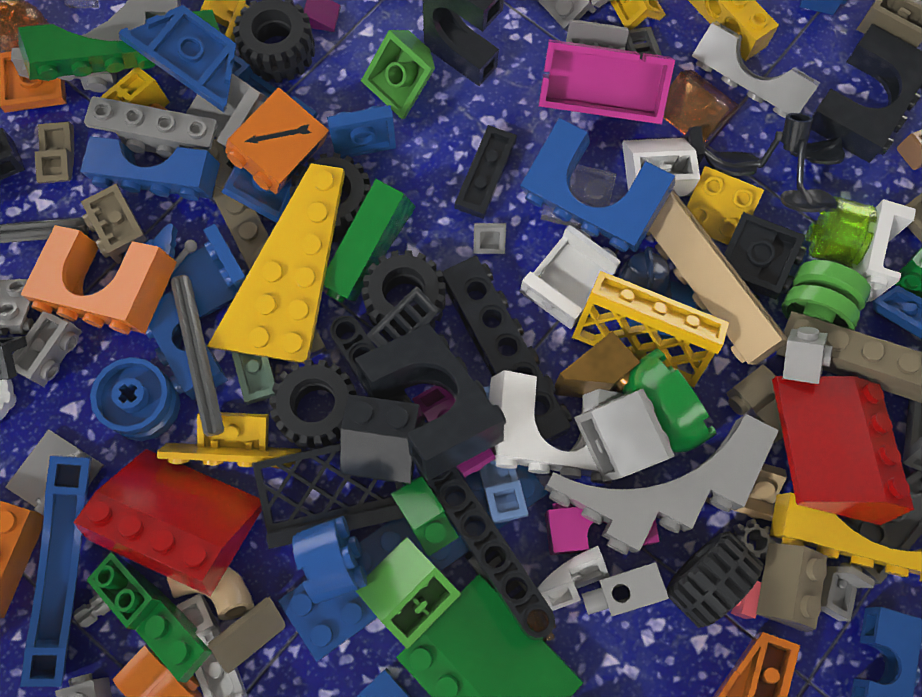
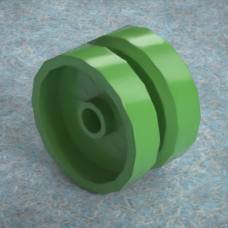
[782,260,871,331]

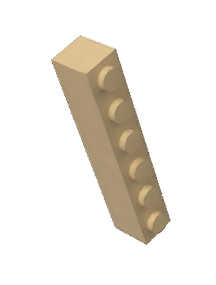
[647,190,788,365]

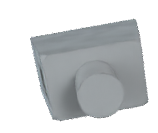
[581,562,669,616]

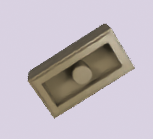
[207,597,285,673]

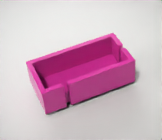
[539,39,675,124]

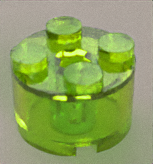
[806,196,877,268]

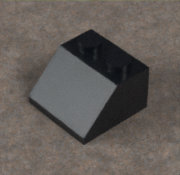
[340,394,424,485]

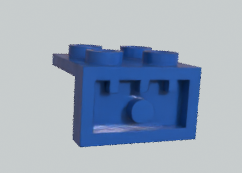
[170,224,246,319]

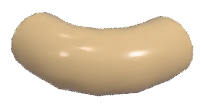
[166,567,254,620]

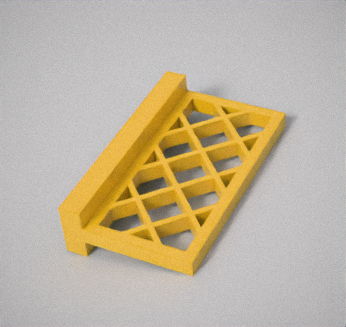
[572,271,729,388]

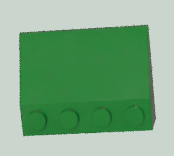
[396,573,583,697]

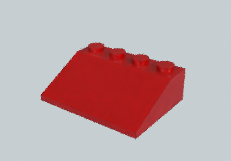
[772,376,914,525]
[73,449,262,597]

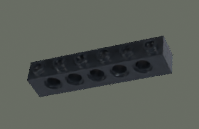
[441,255,572,443]

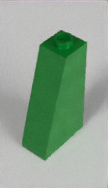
[324,179,416,303]

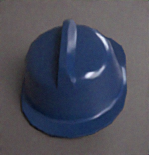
[619,246,672,299]

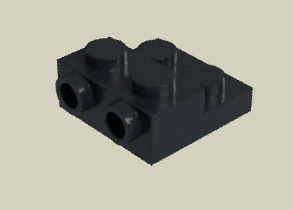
[724,212,807,300]

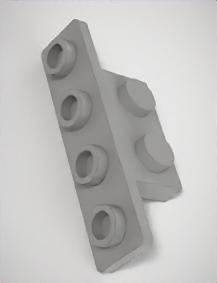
[84,96,217,159]

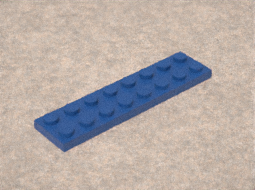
[278,465,548,662]

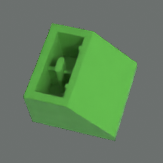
[356,537,461,649]

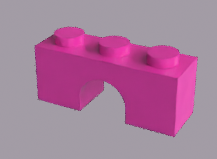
[545,503,660,555]

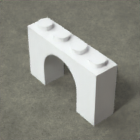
[489,370,624,484]

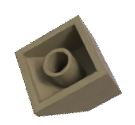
[756,543,828,632]

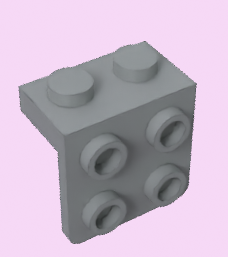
[186,74,268,147]

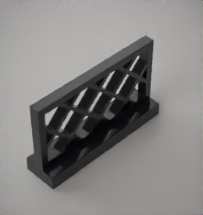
[252,443,404,549]

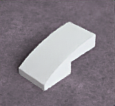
[537,546,610,611]

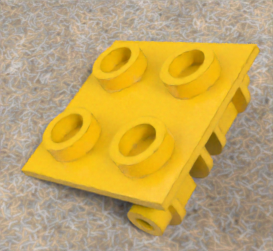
[686,166,764,245]

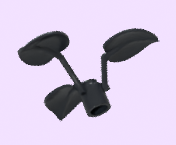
[704,113,845,212]

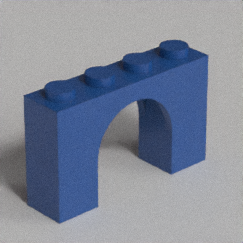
[520,118,675,252]

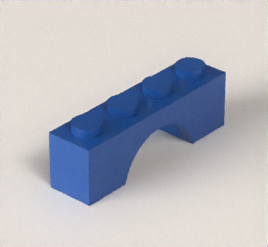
[80,136,220,201]

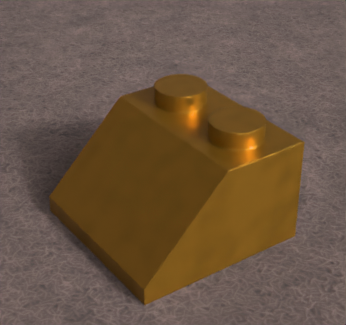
[555,331,640,398]

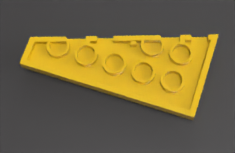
[207,163,345,364]

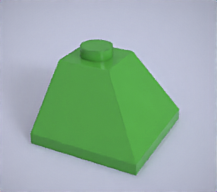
[361,30,435,119]

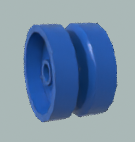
[90,357,181,441]

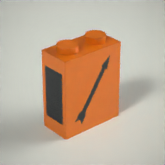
[225,87,329,195]

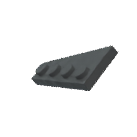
[842,470,922,584]

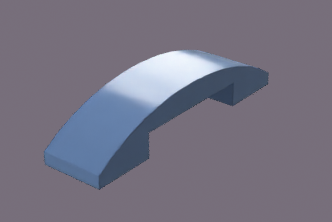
[479,386,528,524]

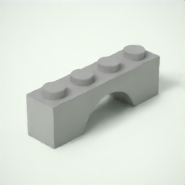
[692,21,820,118]

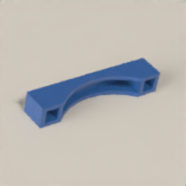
[20,455,92,687]

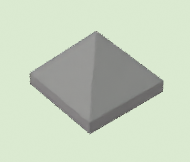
[473,223,506,254]

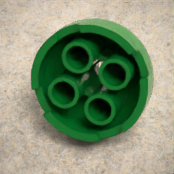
[623,349,717,452]

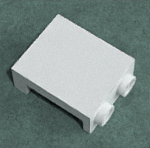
[846,199,916,302]
[520,225,621,329]

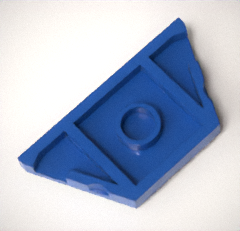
[118,5,236,112]

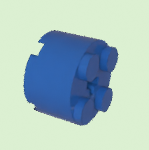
[292,516,368,604]

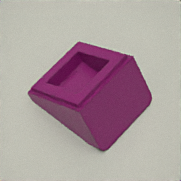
[304,0,341,32]

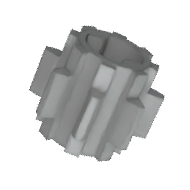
[733,519,776,560]

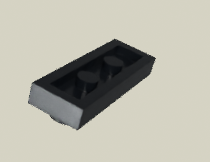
[454,125,517,219]

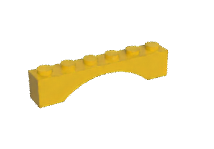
[769,492,922,582]

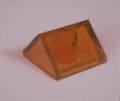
[663,69,739,143]

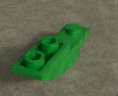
[87,552,212,683]

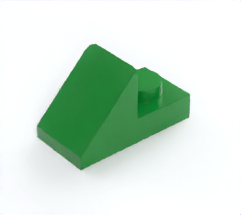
[391,475,459,557]

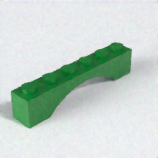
[18,10,220,81]

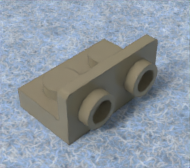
[81,184,147,264]

